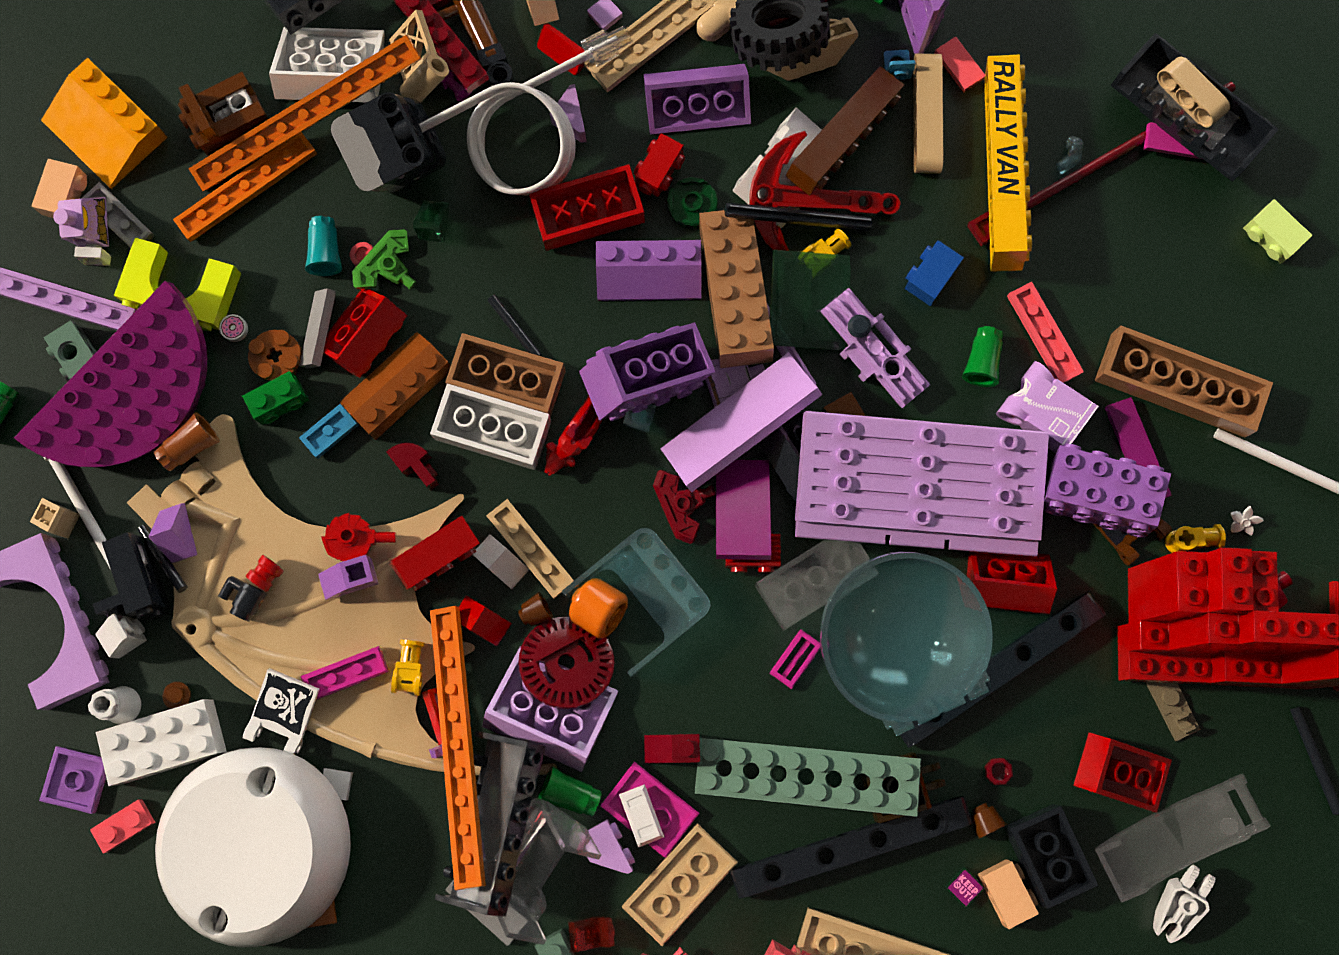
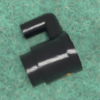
[218,576,267,622]

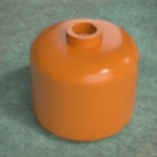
[569,578,628,638]

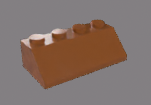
[340,332,451,440]

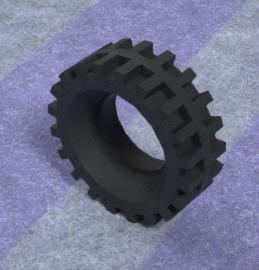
[729,0,830,71]

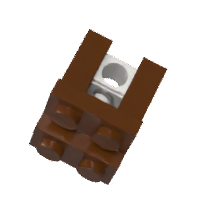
[178,72,269,156]

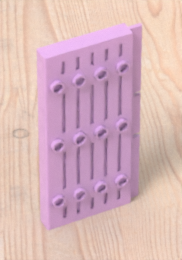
[795,411,1049,557]

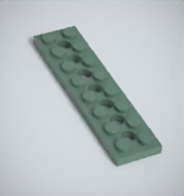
[695,738,921,817]

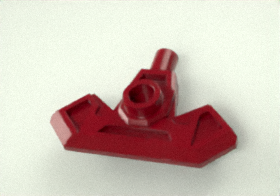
[653,469,716,544]

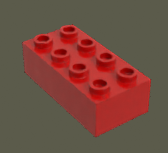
[529,164,645,251]

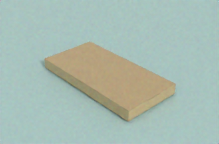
[622,823,738,946]

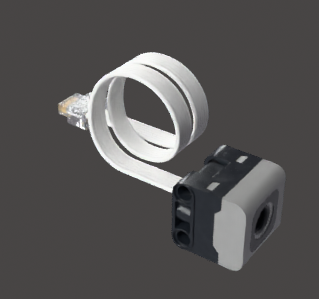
[331,26,633,196]

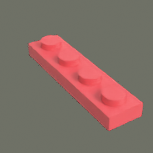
[1007,282,1084,383]

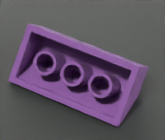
[644,64,751,134]
[596,240,701,301]

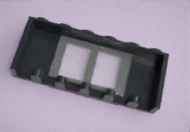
[1110,33,1279,182]

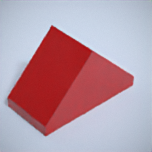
[459,595,512,647]

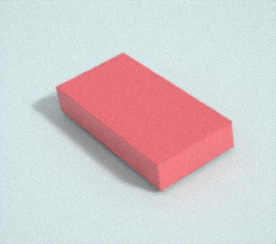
[934,37,985,93]

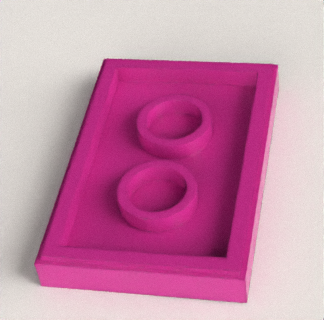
[601,761,699,858]

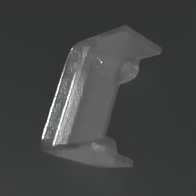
[494,798,602,945]

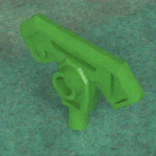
[352,229,416,289]

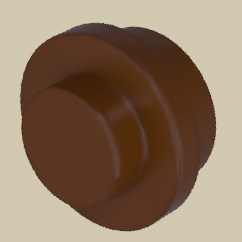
[162,682,191,709]

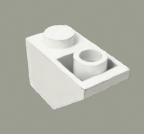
[95,614,147,658]

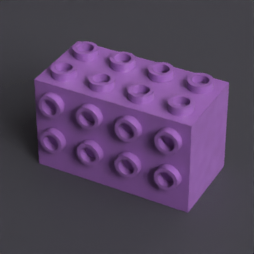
[579,322,716,421]
[1043,444,1171,537]

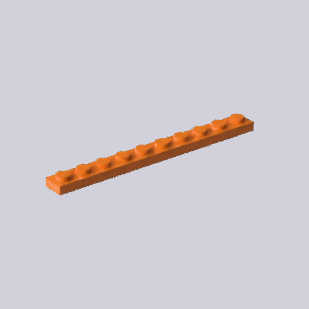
[189,35,422,191]
[430,606,486,890]

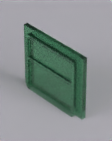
[769,250,851,350]

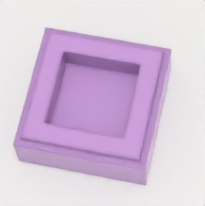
[587,0,623,32]

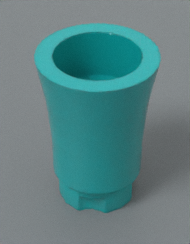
[305,216,342,276]

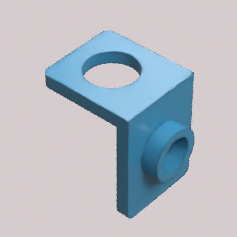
[883,50,916,80]

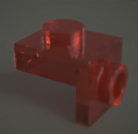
[568,917,615,952]

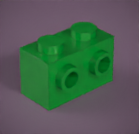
[242,371,309,425]

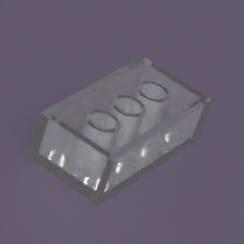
[755,540,878,631]

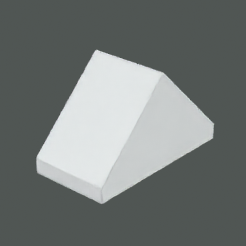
[473,534,530,589]

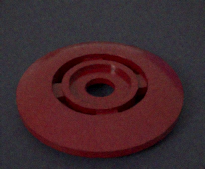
[519,617,614,709]

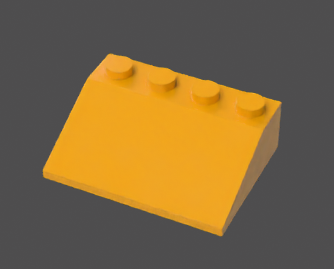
[41,58,167,189]

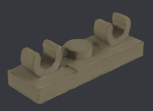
[1146,682,1201,741]

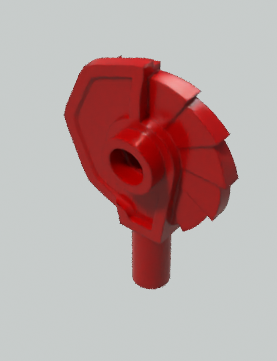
[321,513,397,562]

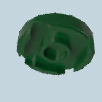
[667,177,718,229]

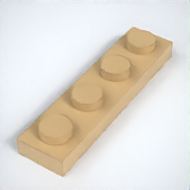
[486,499,575,599]

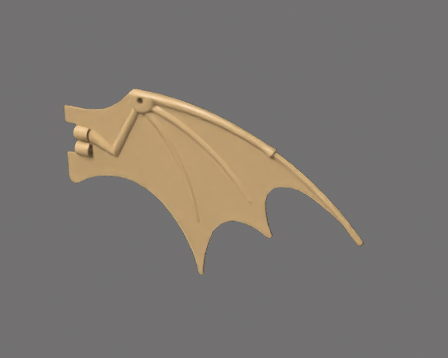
[127,414,557,775]

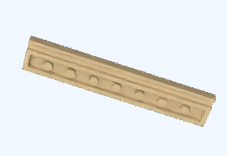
[584,0,717,93]

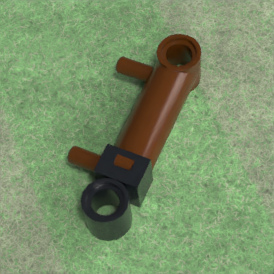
[437,0,515,87]

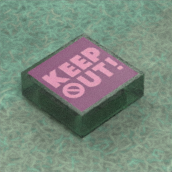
[944,867,985,908]

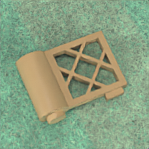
[389,10,449,104]

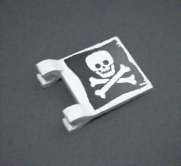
[243,668,320,755]

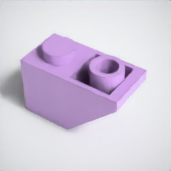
[577,819,635,874]

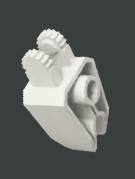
[1153,865,1216,943]

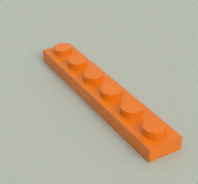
[173,133,317,242]

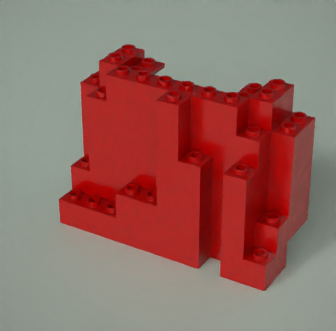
[1118,548,1339,690]

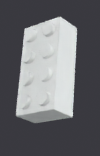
[430,384,551,470]
[96,699,227,786]

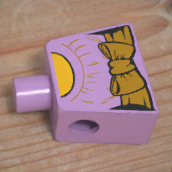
[53,197,109,247]

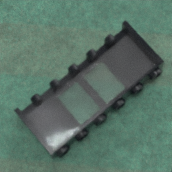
[435,731,546,917]

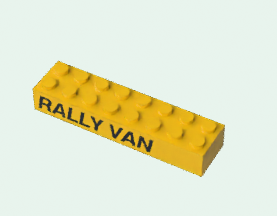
[984,55,1032,271]

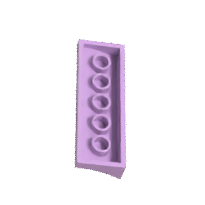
[661,352,822,493]

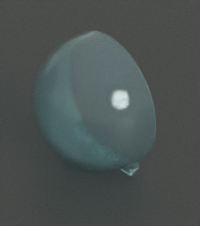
[820,552,993,736]

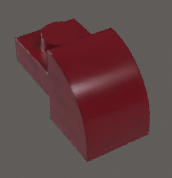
[386,443,439,491]

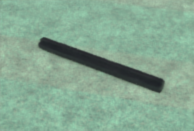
[724,203,872,231]

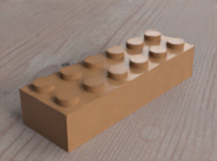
[699,210,774,368]
[1095,326,1273,438]

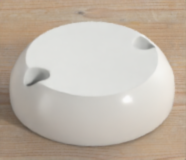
[155,747,351,947]

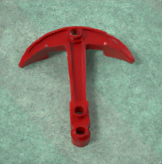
[749,131,900,261]

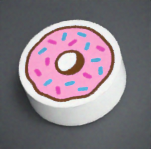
[219,314,248,342]

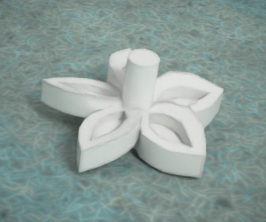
[1230,506,1264,536]

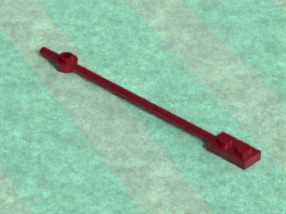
[967,82,1236,247]

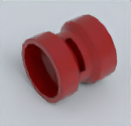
[245,554,284,592]

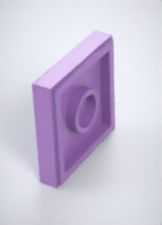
[39,746,106,814]

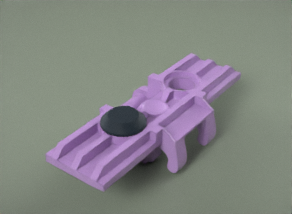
[820,288,930,408]

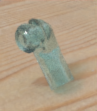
[1056,136,1084,174]

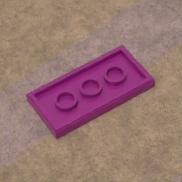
[716,460,771,560]

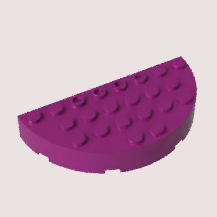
[14,281,207,467]

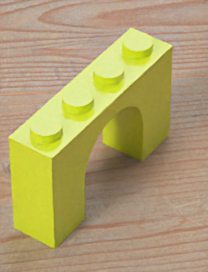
[114,238,241,332]

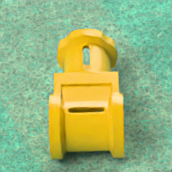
[797,228,851,278]
[1165,524,1226,553]
[391,640,425,696]

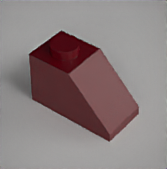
[644,734,700,763]

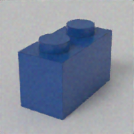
[905,240,964,306]

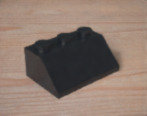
[758,409,805,501]

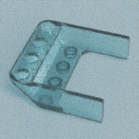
[562,528,710,678]

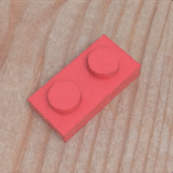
[90,799,155,854]

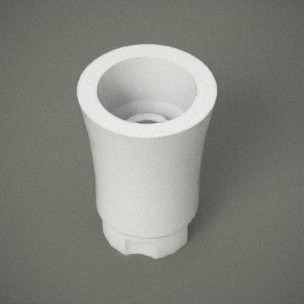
[88,686,141,724]

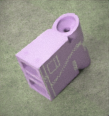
[996,361,1099,453]

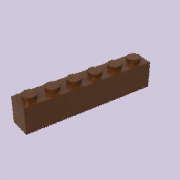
[785,66,904,196]

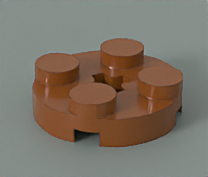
[248,330,302,381]

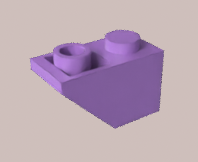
[318,555,379,600]

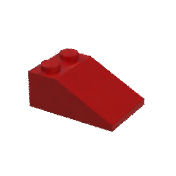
[1073,733,1172,813]

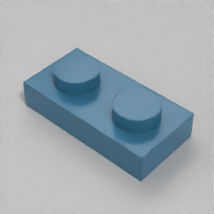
[299,404,359,459]

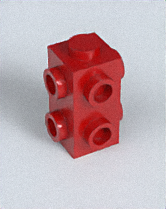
[634,133,685,197]

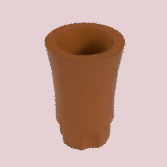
[154,413,220,471]

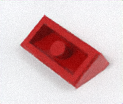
[537,23,585,75]

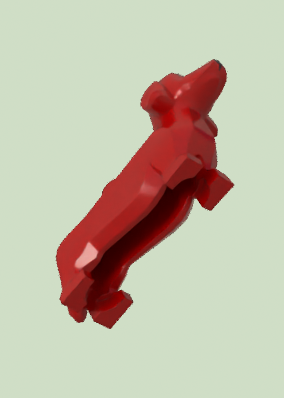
[545,395,602,476]

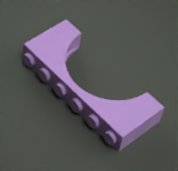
[0,533,109,710]

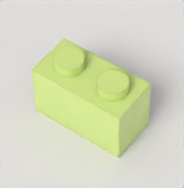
[1243,199,1312,264]

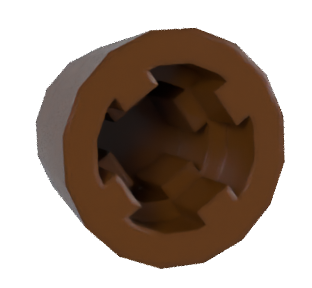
[518,592,553,626]
[971,803,1006,838]

